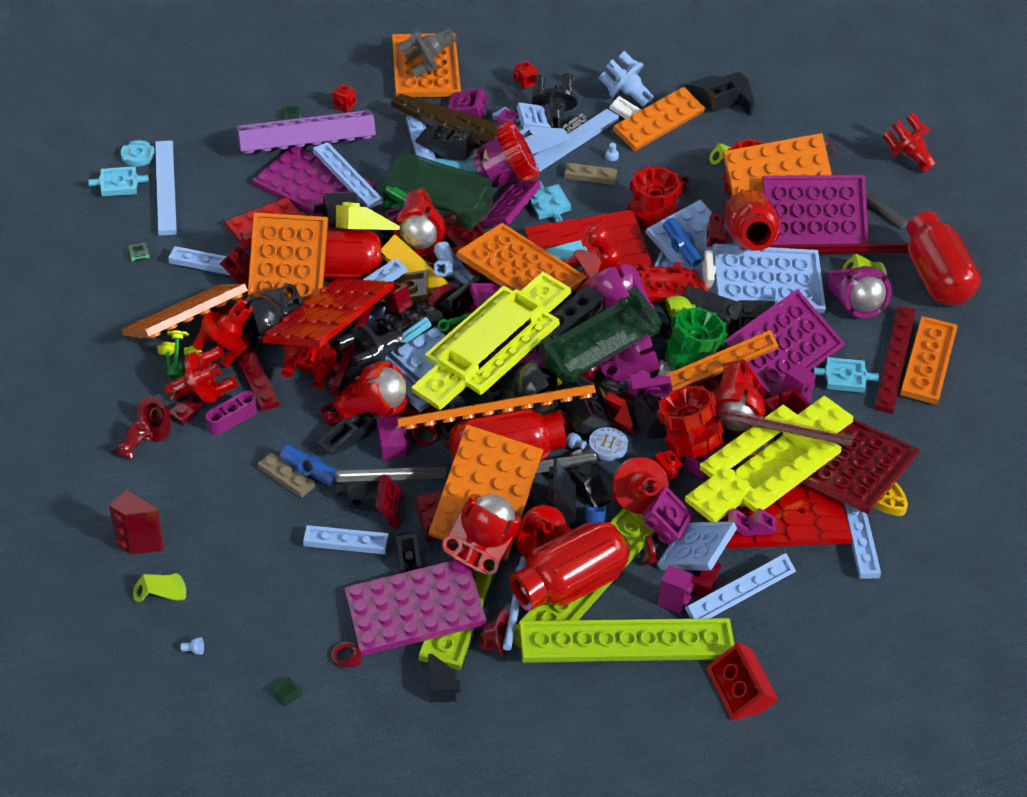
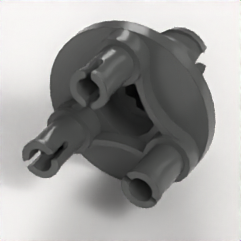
[398,27,457,78]

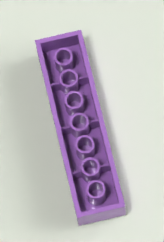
[236,110,376,153]

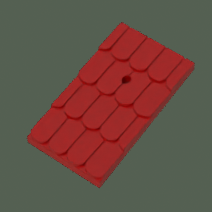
[525,210,653,277]
[263,278,394,348]
[718,482,852,549]

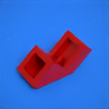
[605,392,634,435]

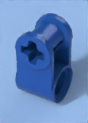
[584,505,606,524]

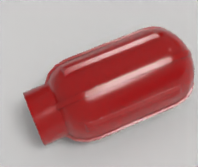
[724,189,781,252]
[906,211,981,306]
[324,228,382,281]
[450,408,566,461]
[510,522,630,611]

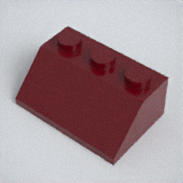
[109,490,164,555]

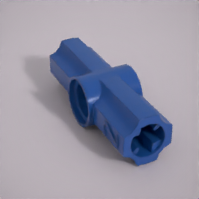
[662,217,704,268]
[280,444,338,487]

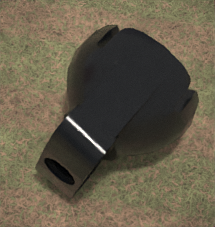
[242,284,303,348]
[486,360,559,414]

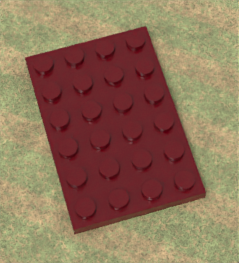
[801,419,920,515]

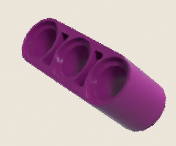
[206,391,257,435]

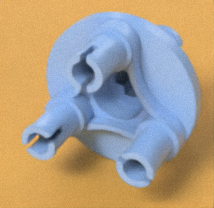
[598,51,654,107]

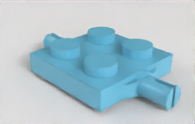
[88,166,149,196]
[529,181,571,222]
[814,357,879,393]

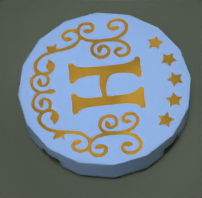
[589,427,628,461]

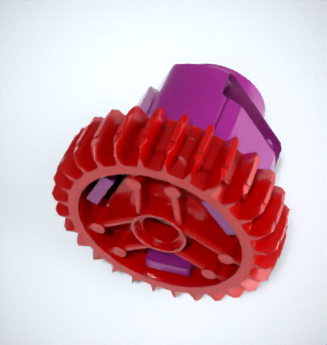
[473,121,539,187]

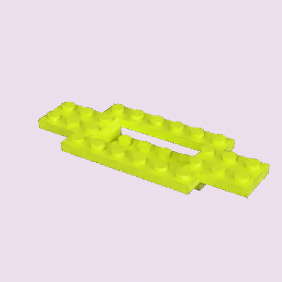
[411,272,571,410]
[685,396,853,522]

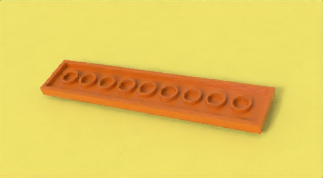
[398,384,595,430]

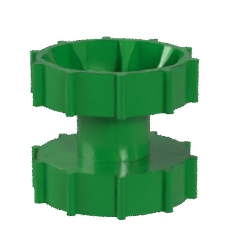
[663,307,727,371]

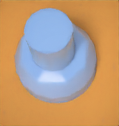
[605,143,619,161]
[566,433,587,449]
[181,637,204,655]

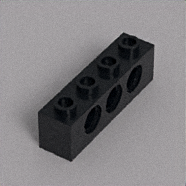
[541,285,604,350]

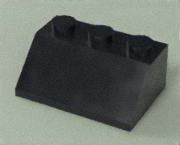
[435,273,487,327]
[558,373,616,436]

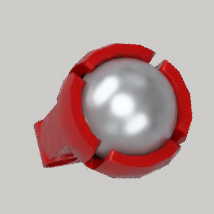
[393,188,446,255]
[714,359,766,435]
[333,361,408,420]
[443,494,521,575]

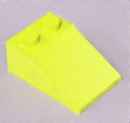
[336,202,400,230]

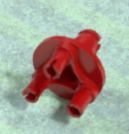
[882,113,936,172]
[192,299,253,367]
[280,342,338,389]
[165,345,238,404]
[612,457,668,514]
[516,505,573,559]

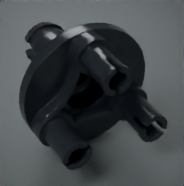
[532,73,578,128]
[335,324,406,380]

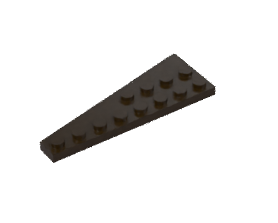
[391,93,521,149]

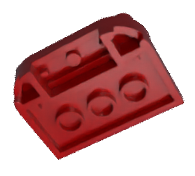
[225,198,306,250]
[634,262,709,303]

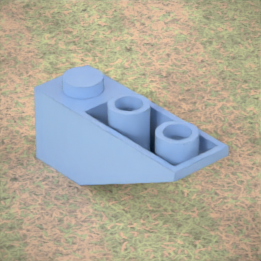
[520,127,570,154]

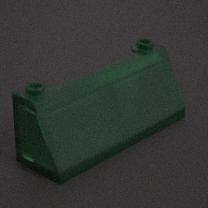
[382,151,493,230]
[537,286,662,384]

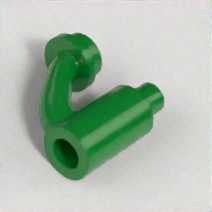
[382,186,406,212]
[437,314,469,336]

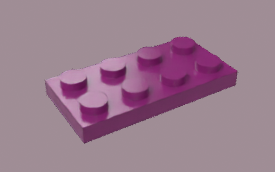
[479,180,541,228]

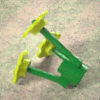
[157,331,202,380]

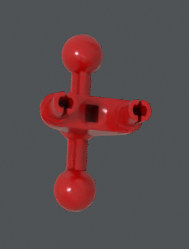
[564,224,623,291]

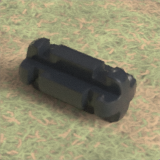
[600,379,623,394]

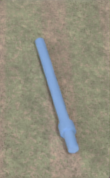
[503,556,528,650]

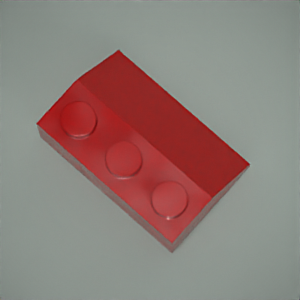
[706,642,779,721]

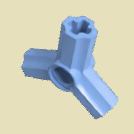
[434,241,475,286]

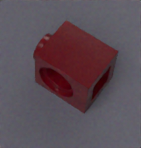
[384,282,413,314]

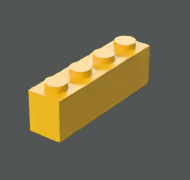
[381,234,449,299]

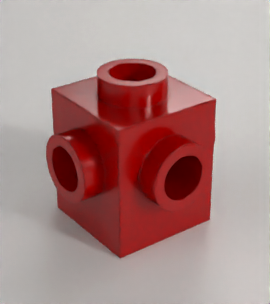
[513,61,538,89]
[332,84,357,113]
[652,450,683,480]

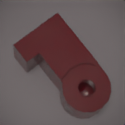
[706,213,727,247]
[691,561,720,598]

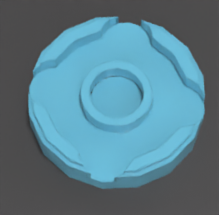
[121,140,155,167]

